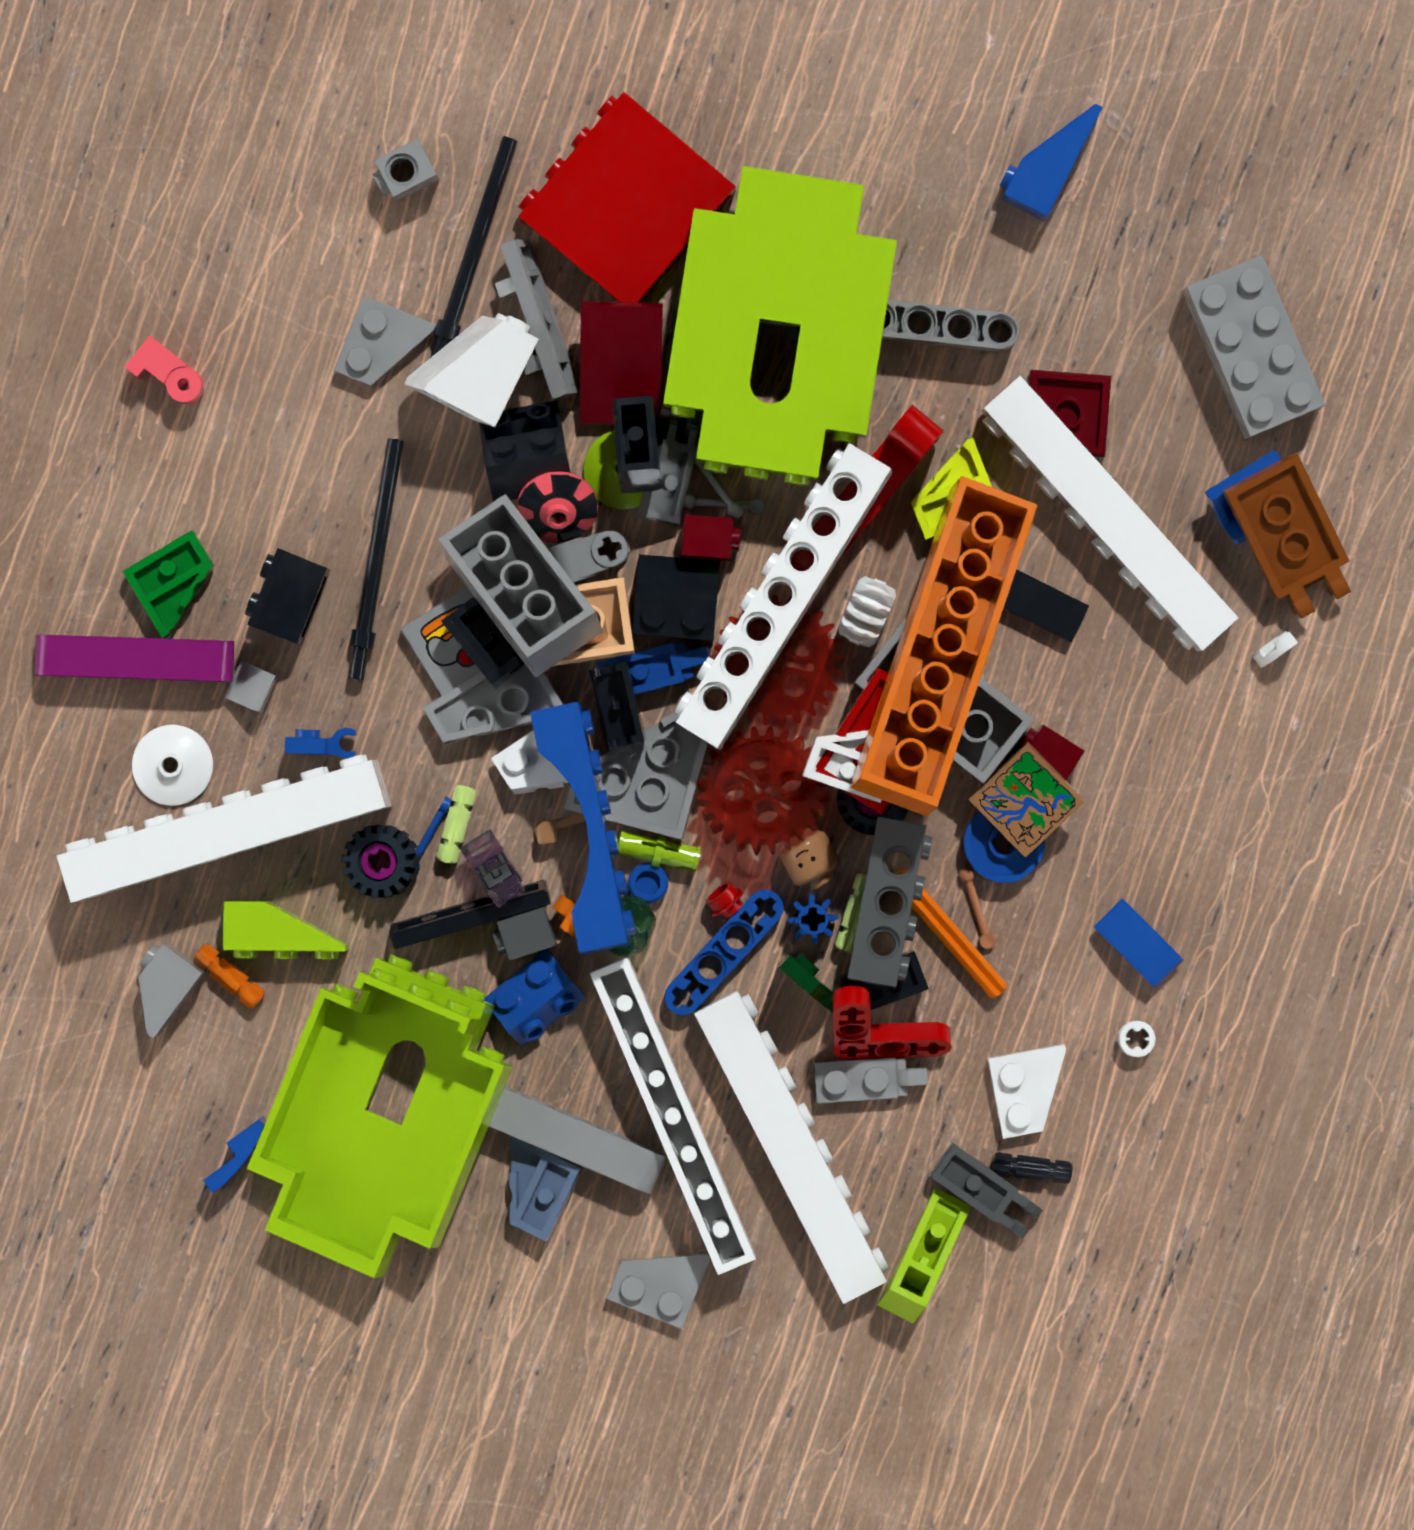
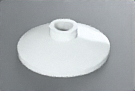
[132,725,213,806]

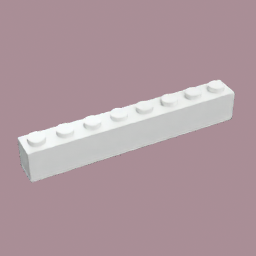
[981,376,1238,651]
[590,956,756,1275]
[694,989,890,1304]

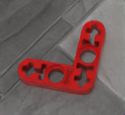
[833,986,952,1060]

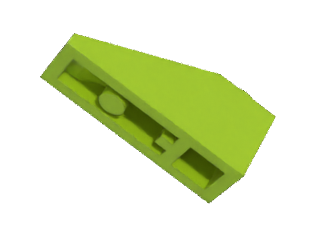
[877,1188,971,1323]

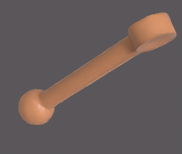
[959,867,996,949]

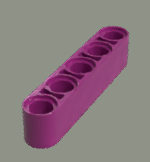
[34,635,234,682]

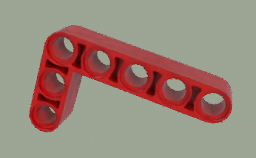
[791,404,944,571]

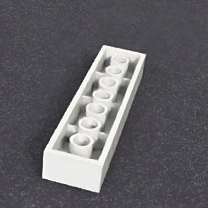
[57,754,392,903]

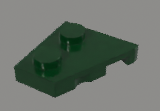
[778,952,834,1013]

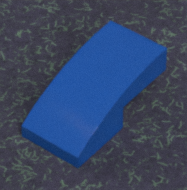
[1094,898,1184,988]
[203,1116,266,1193]

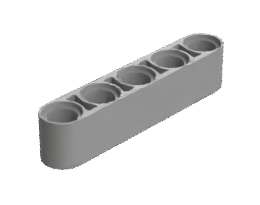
[489,1086,667,1194]

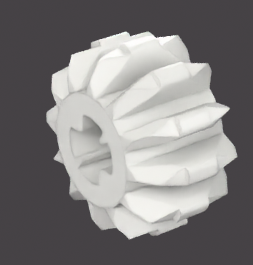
[838,576,896,647]

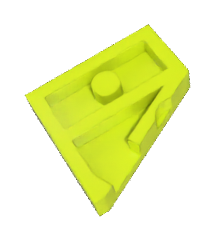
[910,437,992,540]

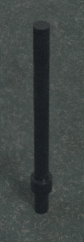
[430,136,518,358]
[348,438,404,681]

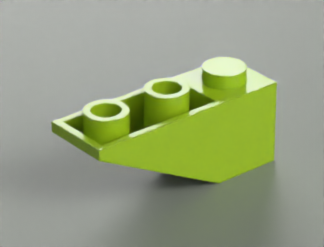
[223,900,349,959]

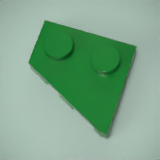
[122,530,215,639]

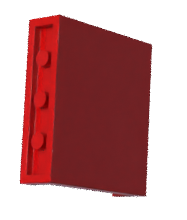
[518,92,736,303]

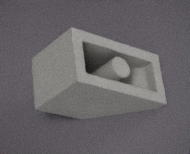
[138,943,207,1039]

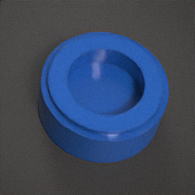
[628,862,669,903]

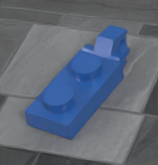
[596,642,711,694]

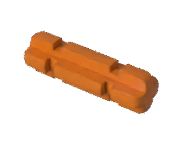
[193,943,265,1009]

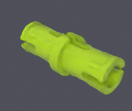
[616,829,701,872]

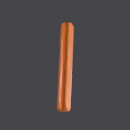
[894,867,1007,999]

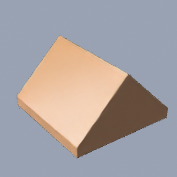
[554,577,635,666]

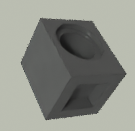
[493,906,557,961]

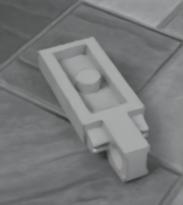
[814,1057,928,1104]

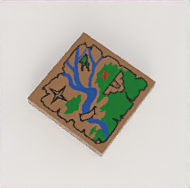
[968,742,1085,858]

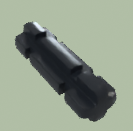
[992,1152,1073,1184]

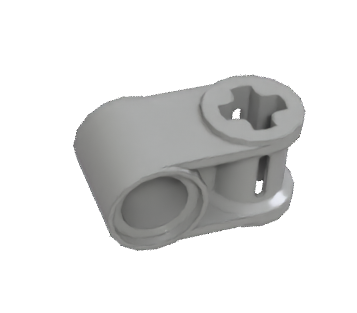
[549,531,630,583]

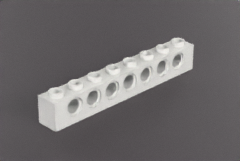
[675,443,892,750]

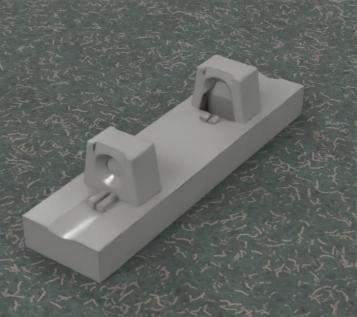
[495,239,580,399]

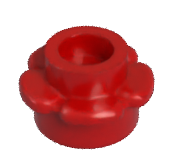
[706,881,743,918]

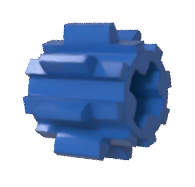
[788,893,838,945]

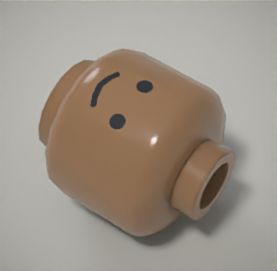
[779,826,840,890]

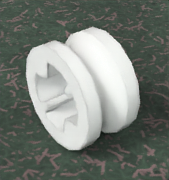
[1117,1021,1156,1057]

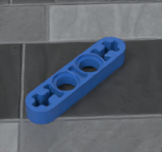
[664,889,783,1016]

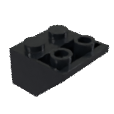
[479,400,571,502]
[245,548,331,645]

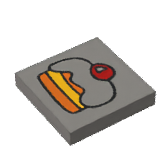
[400,588,481,696]

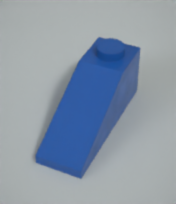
[999,104,1103,221]

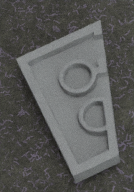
[423,666,563,744]

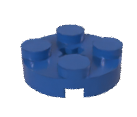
[963,811,1045,883]

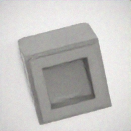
[225,660,278,713]

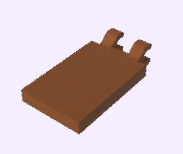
[1222,452,1351,619]

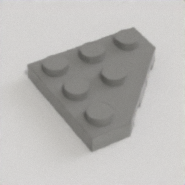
[564,712,709,841]

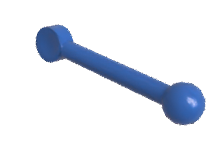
[415,796,452,868]

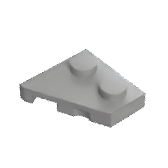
[607,1253,711,1329]

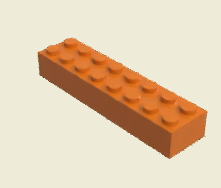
[850,476,1038,816]

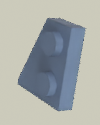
[509,1136,583,1242]

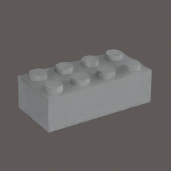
[1182,255,1326,440]
[438,494,603,678]
[854,618,1034,784]

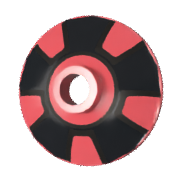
[517,471,598,542]

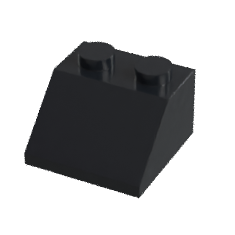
[632,554,720,642]

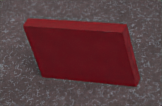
[580,302,663,424]

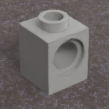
[372,138,439,202]

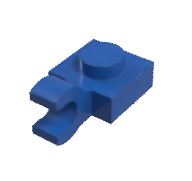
[285,728,357,759]

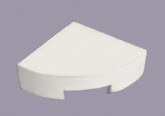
[1253,631,1298,668]

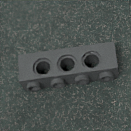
[847,817,933,989]

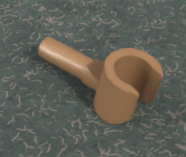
[535,813,585,844]

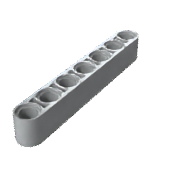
[759,300,1019,353]

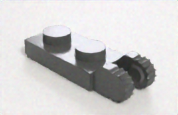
[637,407,699,526]
[929,1142,1043,1238]

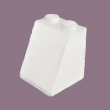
[404,313,539,427]

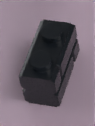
[612,395,662,493]

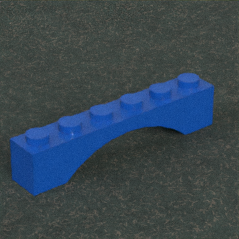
[530,702,636,955]

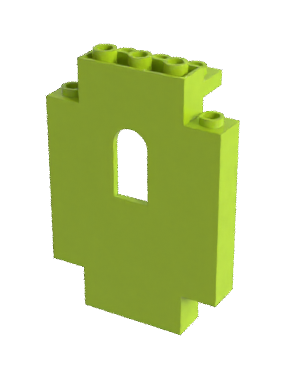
[663,166,897,486]
[247,954,513,1278]

